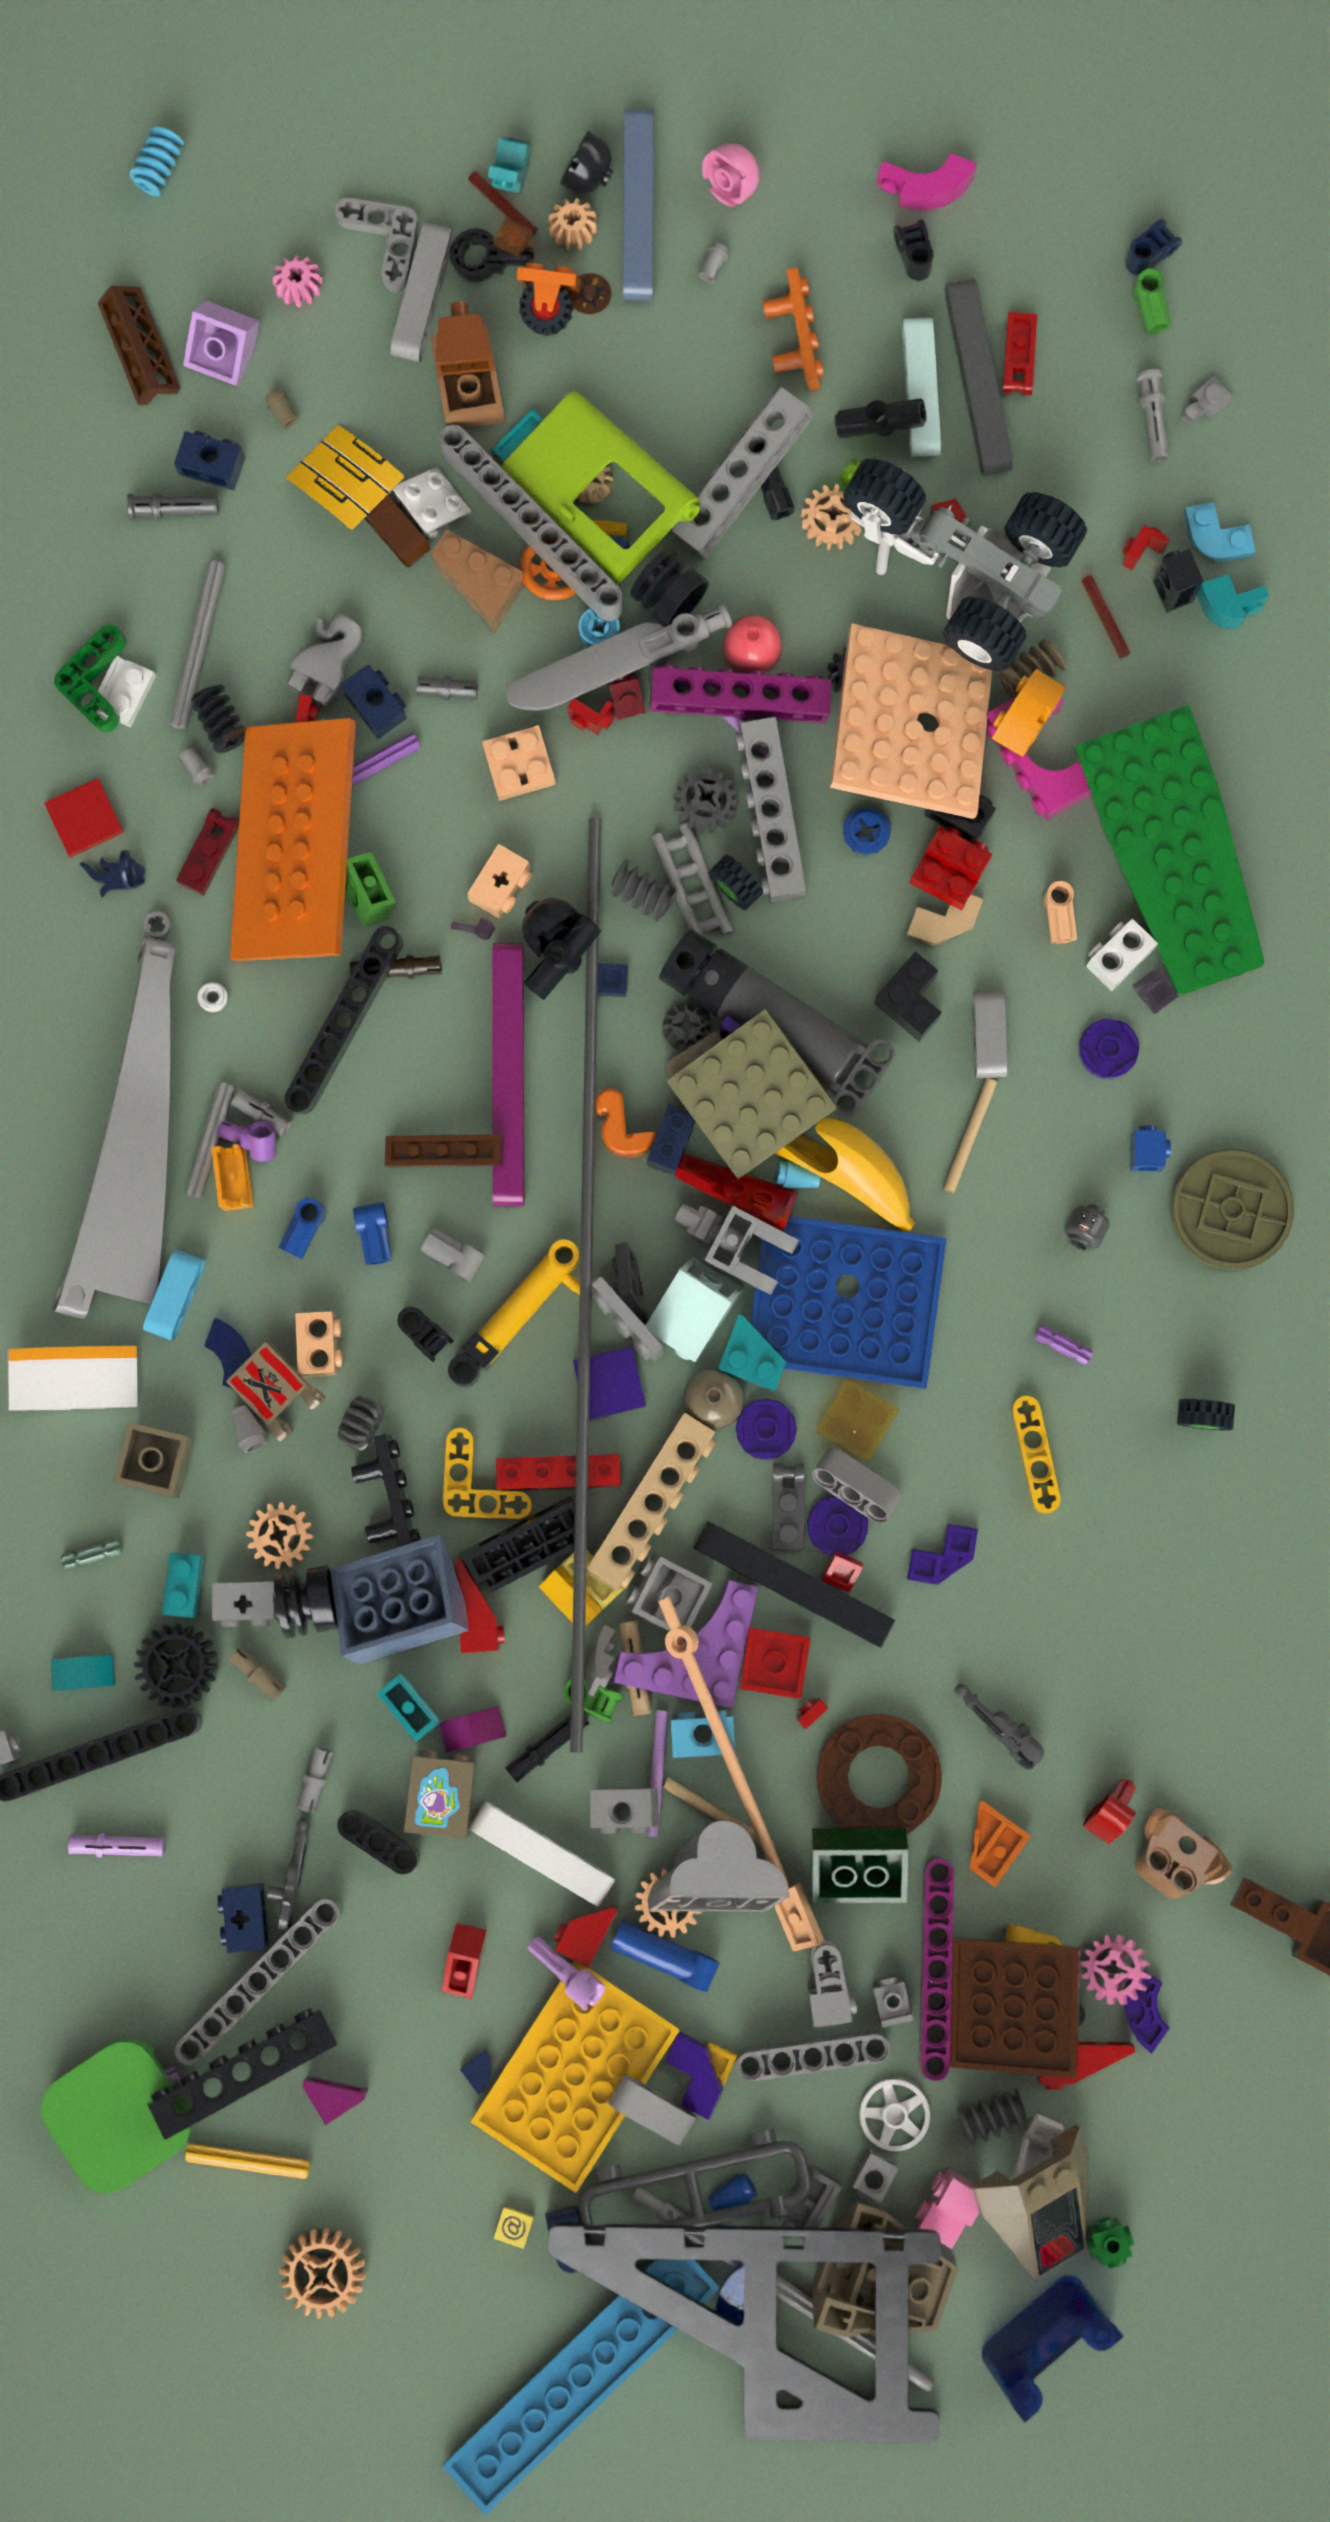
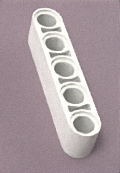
[469,1801,616,1907]

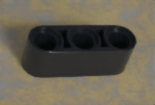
[337,1810,420,1874]

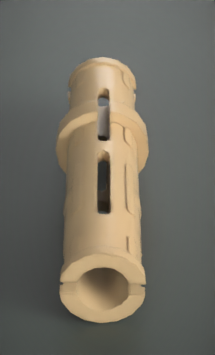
[619,1621,652,1716]

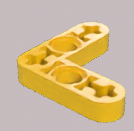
[443,1428,533,1520]

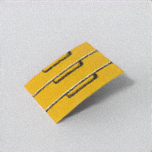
[286,425,404,530]

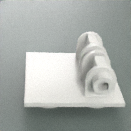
[392,467,472,539]

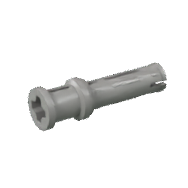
[1136,369,1169,463]

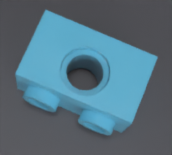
[671,1710,735,1758]

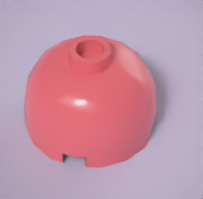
[723,615,782,674]

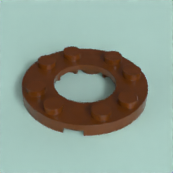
[817,1714,942,1834]

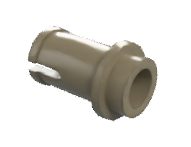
[265,388,299,429]

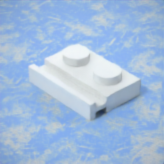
[97,656,156,728]

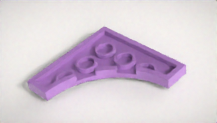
[611,1580,758,1708]

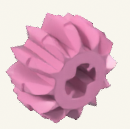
[272,254,323,308]

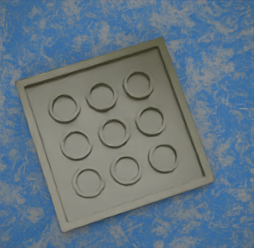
[666,1008,838,1179]

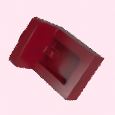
[607,673,646,720]

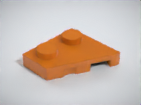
[969,1800,1031,1888]

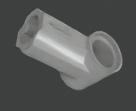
[421,1228,486,1283]

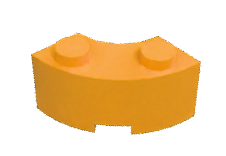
[992,669,1067,757]

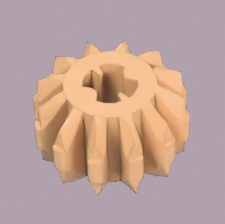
[548,197,597,251]

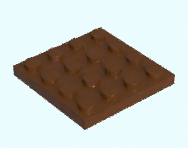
[950,1937,1080,2078]

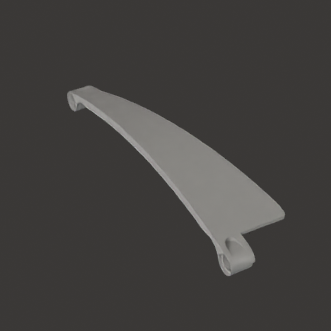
[53,936,176,1319]

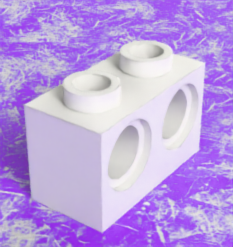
[1086,919,1158,992]

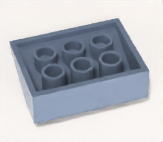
[330,1534,469,1664]

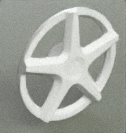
[859,2078,930,2152]

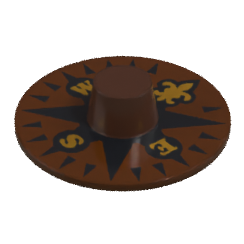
[568,273,611,314]

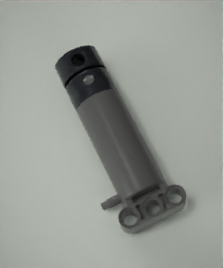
[659,929,895,1118]

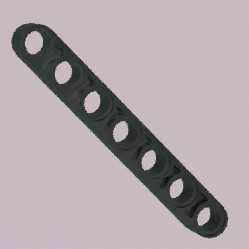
[284,926,404,1114]
[693,1521,895,1648]
[0,1708,202,1802]

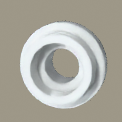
[197,982,228,1012]

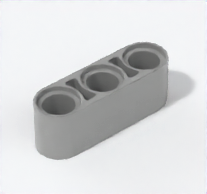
[972,992,1007,1078]
[812,1448,902,1524]
[607,2073,697,2145]

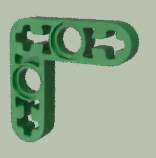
[54,624,126,732]

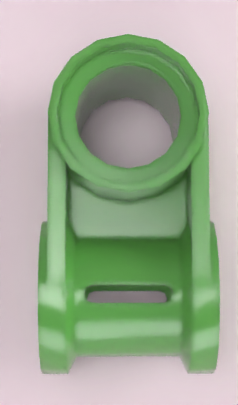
[563,1678,624,1724]

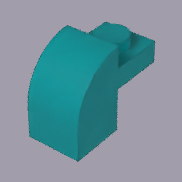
[488,136,532,193]
[1197,574,1269,628]

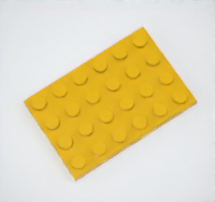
[471,1960,680,2193]

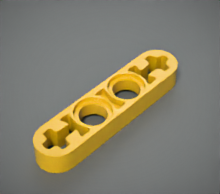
[1011,1396,1061,1514]

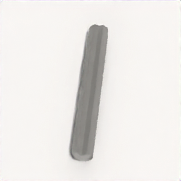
[185,1082,235,1198]

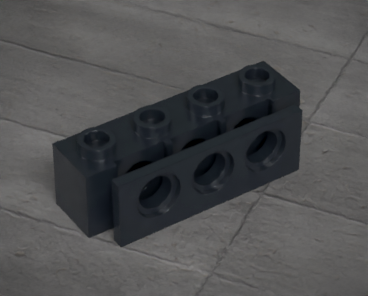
[462,1495,575,1593]

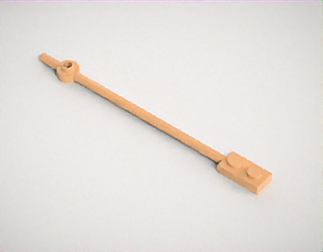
[658,1596,824,1952]

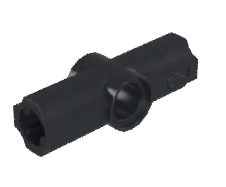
[835,398,927,438]
[524,914,602,1000]

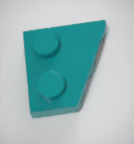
[718,1314,786,1392]

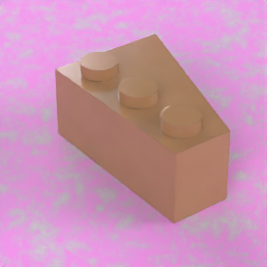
[431,529,525,633]

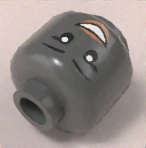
[1064,1204,1110,1251]

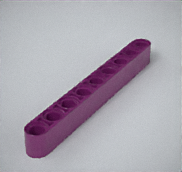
[492,943,525,1207]

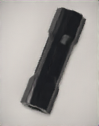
[742,434,795,520]

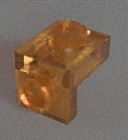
[494,218,534,257]

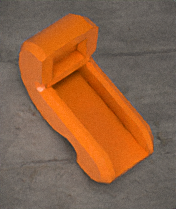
[595,1088,657,1159]

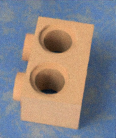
[295,1311,343,1377]

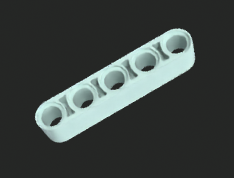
[902,317,941,457]

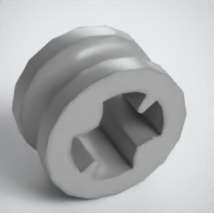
[143,911,171,940]

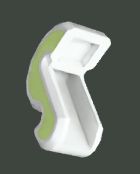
[1009,2114,1064,2180]

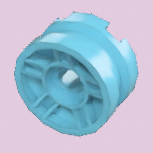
[578,608,620,648]

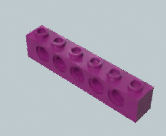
[649,664,831,724]

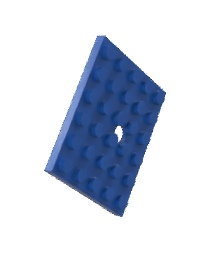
[750,1216,947,1389]

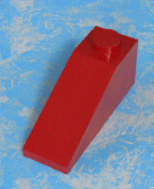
[455,1559,505,1653]
[1036,2041,1135,2090]

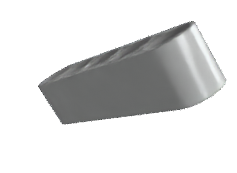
[391,222,454,362]
[736,2030,890,2081]

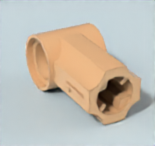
[1043,881,1077,944]

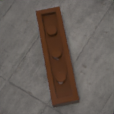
[384,1134,504,1168]

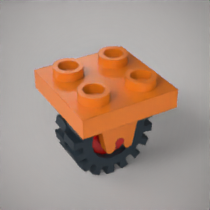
[517,263,581,335]

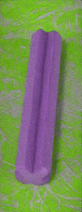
[352,733,421,786]

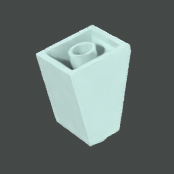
[645,1256,744,1362]

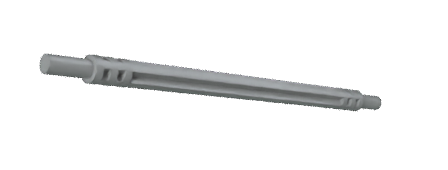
[631,2187,934,2392]

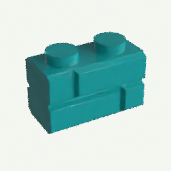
[162,1552,205,1618]
[376,1673,443,1742]

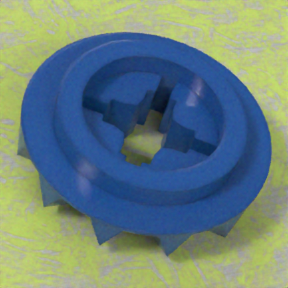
[843,807,891,856]

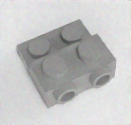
[625,1554,713,1639]

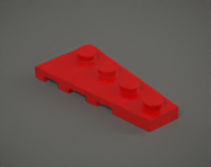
[675,1153,798,1232]

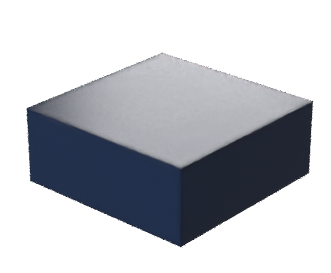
[598,963,628,997]

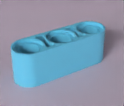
[143,1249,205,1341]

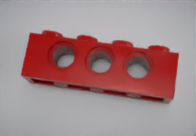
[496,1454,621,1491]

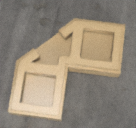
[906,895,983,947]

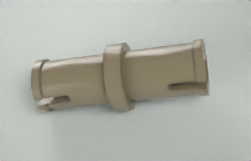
[228,1645,287,1701]

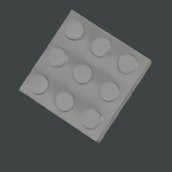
[592,1277,664,1363]

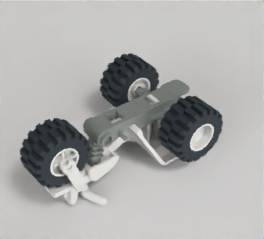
[843,458,1087,671]

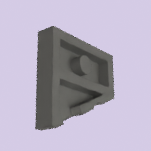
[612,1242,649,1324]

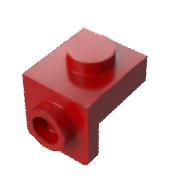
[1122,525,1170,571]
[567,698,616,735]

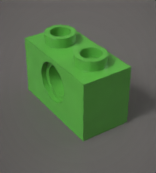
[345,852,396,927]

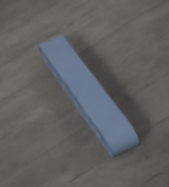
[623,109,654,301]

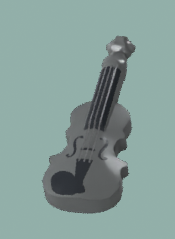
[954,1683,1044,1770]
[267,1818,310,1930]

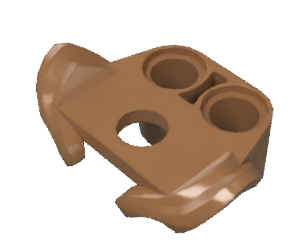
[1135,1807,1232,1900]

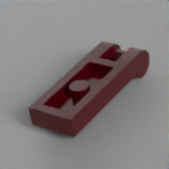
[176,808,239,896]

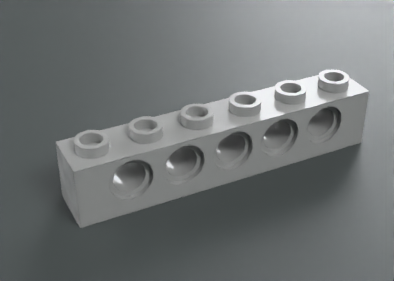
[672,387,814,559]
[735,717,806,903]

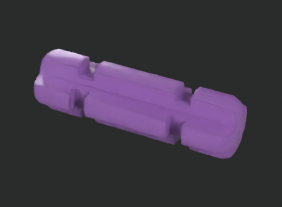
[1035,1325,1093,1365]

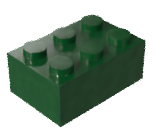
[811,1828,908,1903]

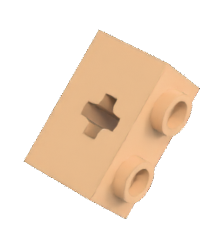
[467,844,532,919]

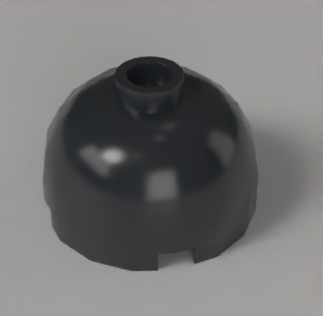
[560,131,614,194]
[522,897,580,957]

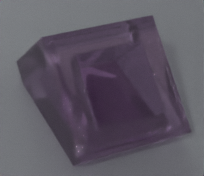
[1133,969,1178,1014]

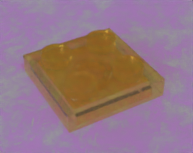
[815,1378,900,1462]

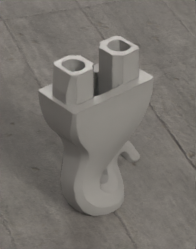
[287,614,363,708]

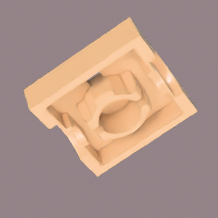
[482,725,556,801]

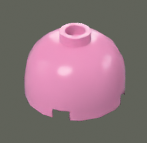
[702,144,760,207]

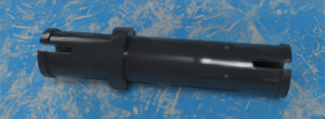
[505,1714,590,1783]

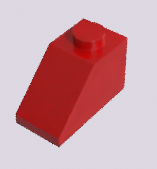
[553,1905,618,1968]
[441,1923,487,1999]

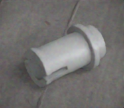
[698,242,729,284]
[179,747,214,787]

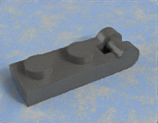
[773,1463,804,1550]

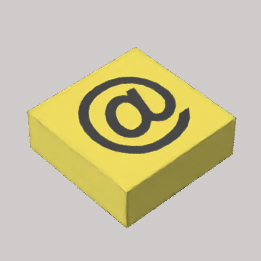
[494,2206,534,2249]

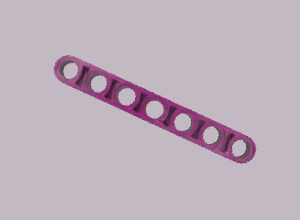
[919,1856,954,2081]

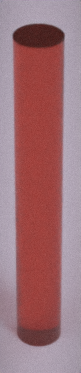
[468,171,538,238]
[1081,575,1130,659]

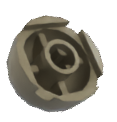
[684,1368,744,1430]

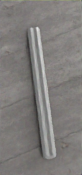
[170,560,225,730]

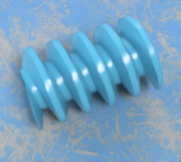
[129,126,185,197]

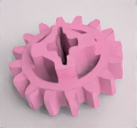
[1081,1935,1151,2005]

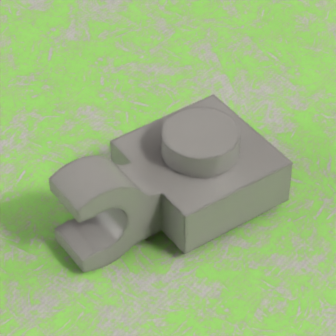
[1181,376,1233,427]

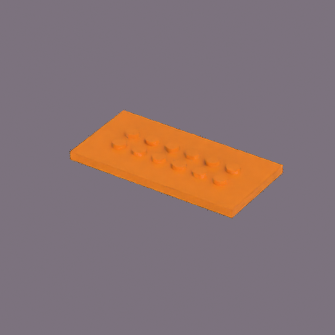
[230,718,356,961]

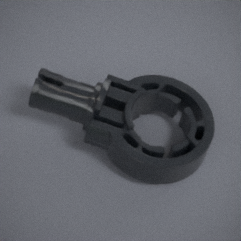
[450,228,534,282]

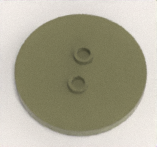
[1170,1149,1294,1271]

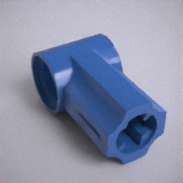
[278,1198,326,1259]
[353,1202,392,1265]

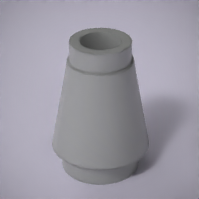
[231,1405,267,1453]

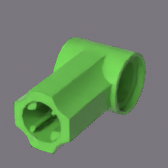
[1132,269,1172,334]

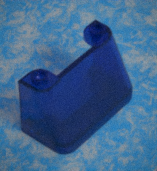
[981,2275,1124,2423]

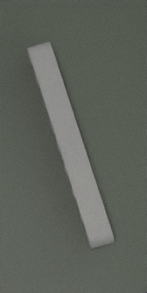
[439,424,623,621]

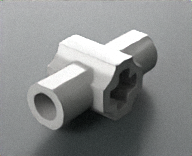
[673,1202,723,1245]

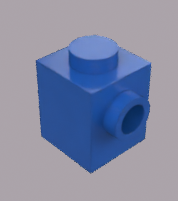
[1130,1125,1171,1172]

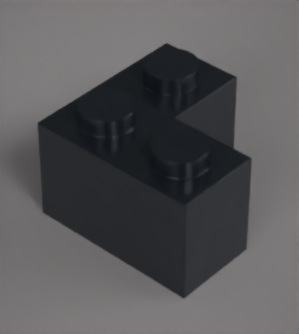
[874,951,942,1042]

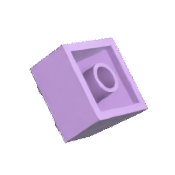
[183,300,260,386]

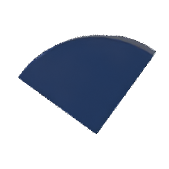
[460,2049,492,2095]

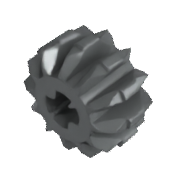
[338,1396,383,1450]

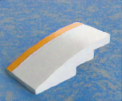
[8,1346,138,1411]

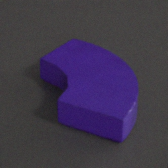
[1124,1964,1170,2054]

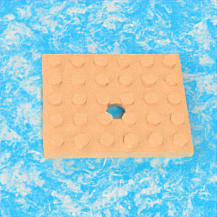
[830,623,992,819]

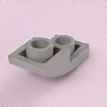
[586,1625,615,1696]

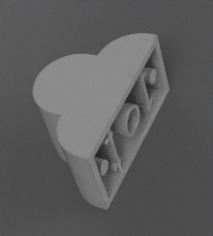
[648,1821,789,1912]

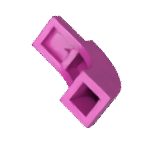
[877,153,977,211]

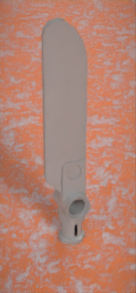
[505,602,732,711]

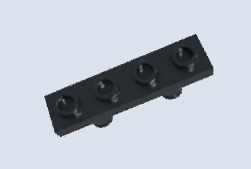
[351,1434,421,1547]

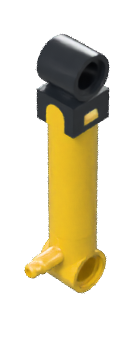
[448,1239,580,1388]

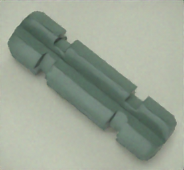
[61,1538,122,1570]

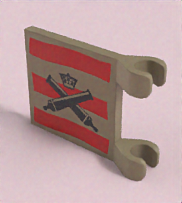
[226,1340,325,1441]

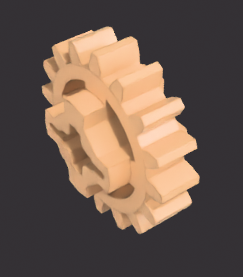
[801,484,862,550]
[246,1502,315,1569]
[635,1868,702,1938]

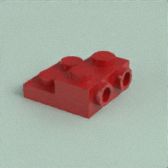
[909,827,993,911]

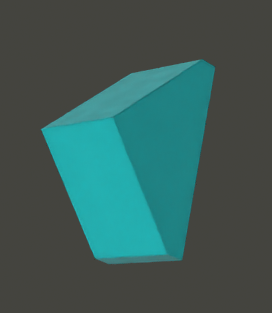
[51,1655,115,1691]

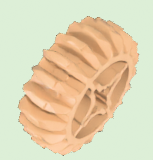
[279,2228,366,2319]

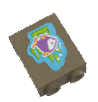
[404,1750,476,1839]

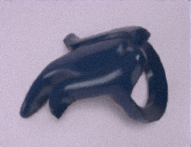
[80,850,145,898]

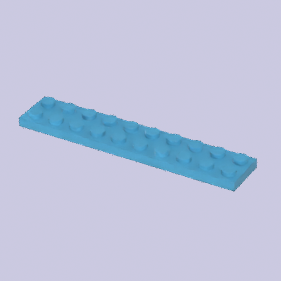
[442,2259,720,2515]

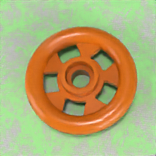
[519,540,587,600]

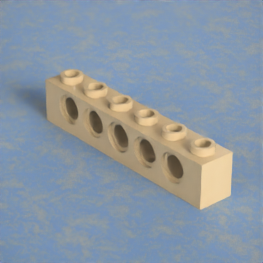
[586,1413,716,1591]

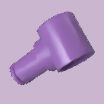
[218,1120,277,1162]

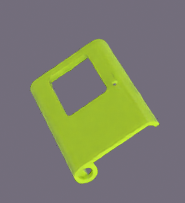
[501,391,700,586]

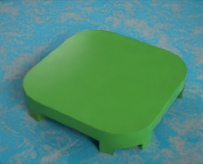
[41,2036,193,2193]

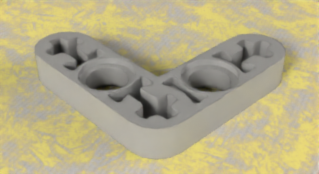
[335,198,419,292]

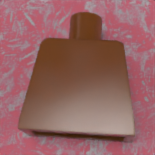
[435,301,494,376]

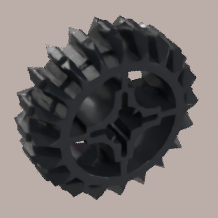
[134,1623,219,1708]

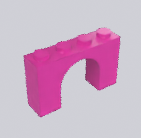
[986,695,1090,821]

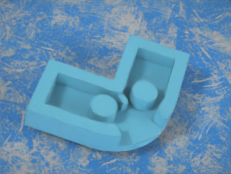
[1184,502,1256,562]

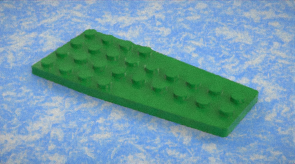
[1074,705,1265,995]

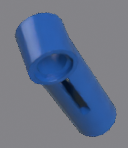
[610,1920,720,1992]

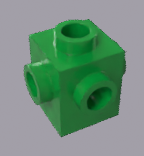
[1085,2217,1134,2268]

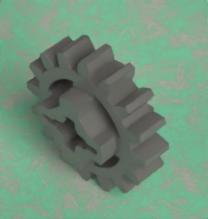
[673,768,738,833]

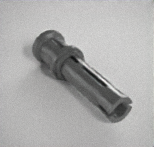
[127,493,219,520]

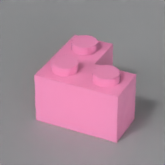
[915,2167,979,2249]

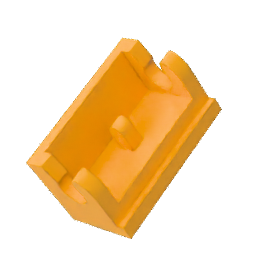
[211,1144,254,1211]

